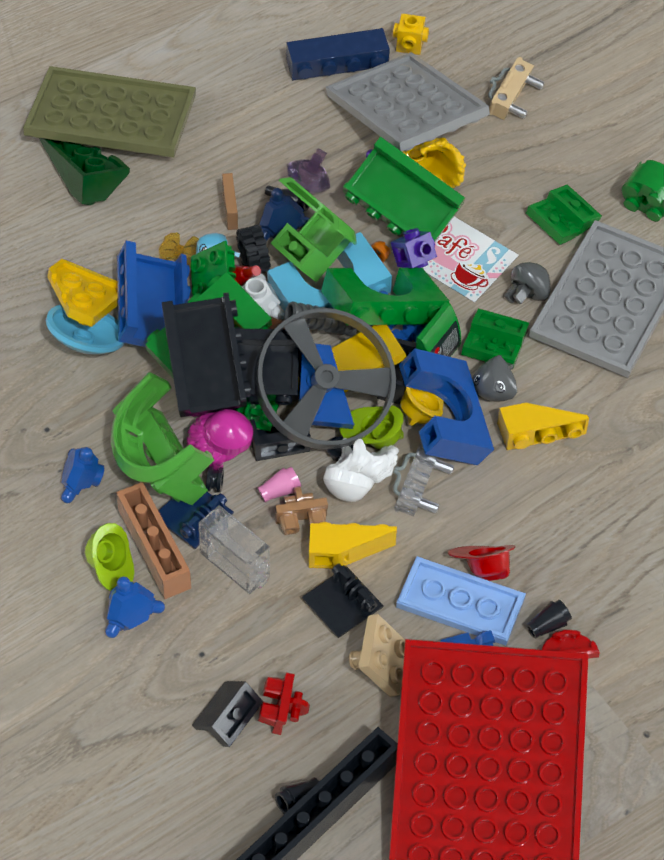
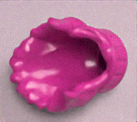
[186,409,253,470]

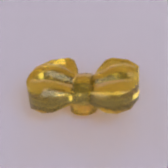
[159,232,199,266]

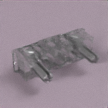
[393,441,454,517]

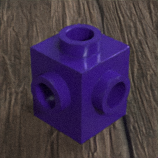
[390,228,437,268]

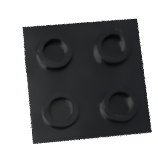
[302,563,384,638]

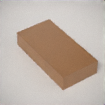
[222,173,238,230]

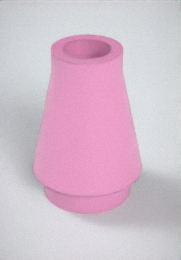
[257,467,302,502]

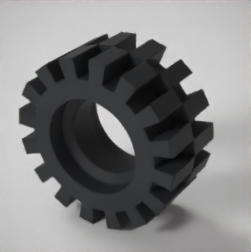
[236,225,271,273]

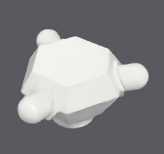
[242,273,285,320]

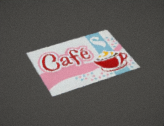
[392,217,519,302]

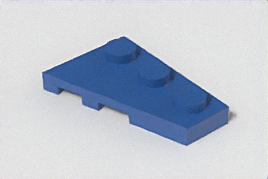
[298,344,354,429]

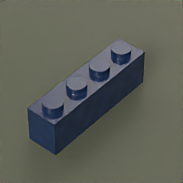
[286,28,390,81]

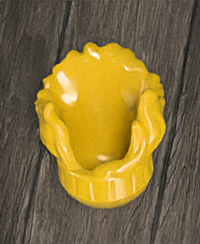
[402,137,466,188]

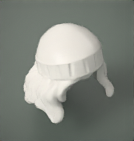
[323,438,399,502]

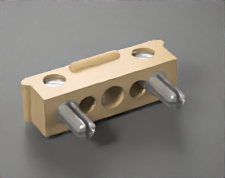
[488,57,544,120]

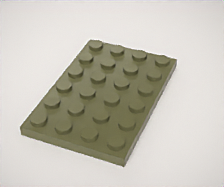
[23,66,196,157]

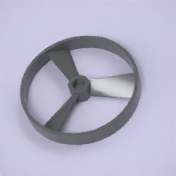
[254,308,396,449]

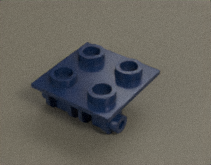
[159,492,234,549]

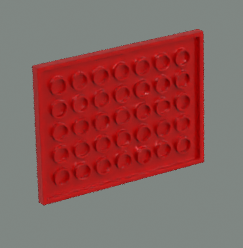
[389,639,589,860]

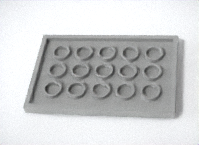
[326,52,490,151]
[529,220,664,378]

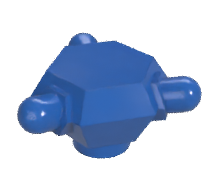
[61,447,104,503]
[105,577,165,638]

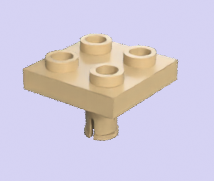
[349,614,405,697]

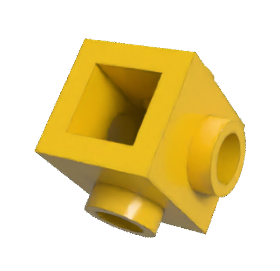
[393,13,429,55]

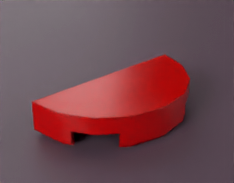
[542,629,600,659]

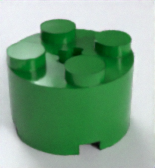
[622,160,664,222]

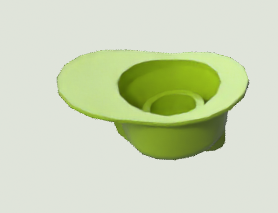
[340,406,404,449]
[85,523,134,591]

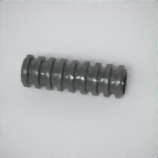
[284,301,357,336]

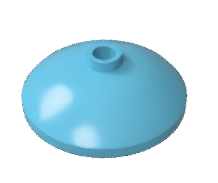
[46,305,124,354]

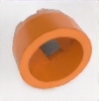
[371,241,390,263]

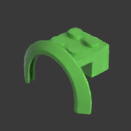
[271,177,357,282]

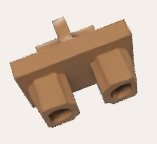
[275,486,328,535]

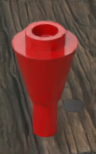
[233,264,261,286]

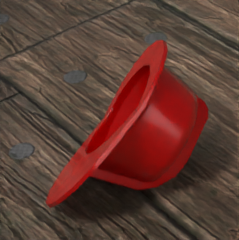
[448,545,515,581]

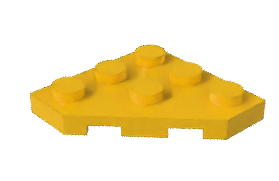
[47,259,118,327]

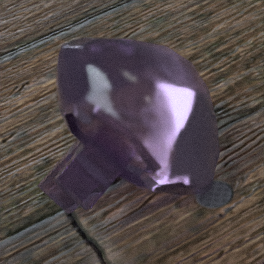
[287,148,330,194]

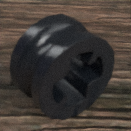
[206,466,224,493]

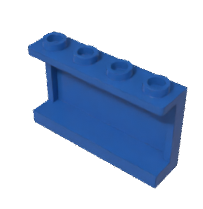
[117,240,191,347]

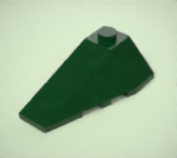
[39,138,130,205]

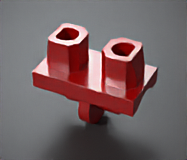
[258,672,310,735]

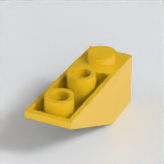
[497,403,589,450]
[309,522,397,569]

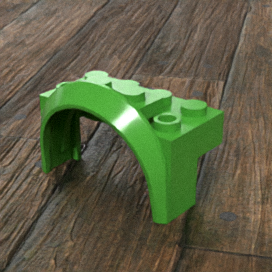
[111,372,214,505]

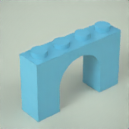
[267,232,392,312]

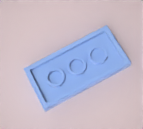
[396,556,526,646]

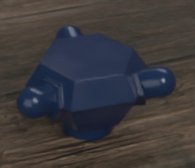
[259,188,310,242]

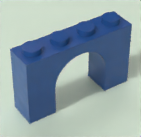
[399,349,494,465]

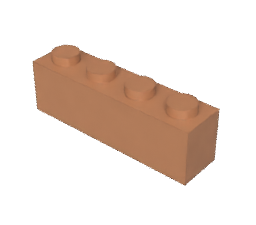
[116,482,191,599]

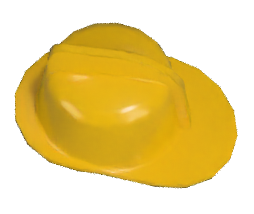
[400,387,444,426]

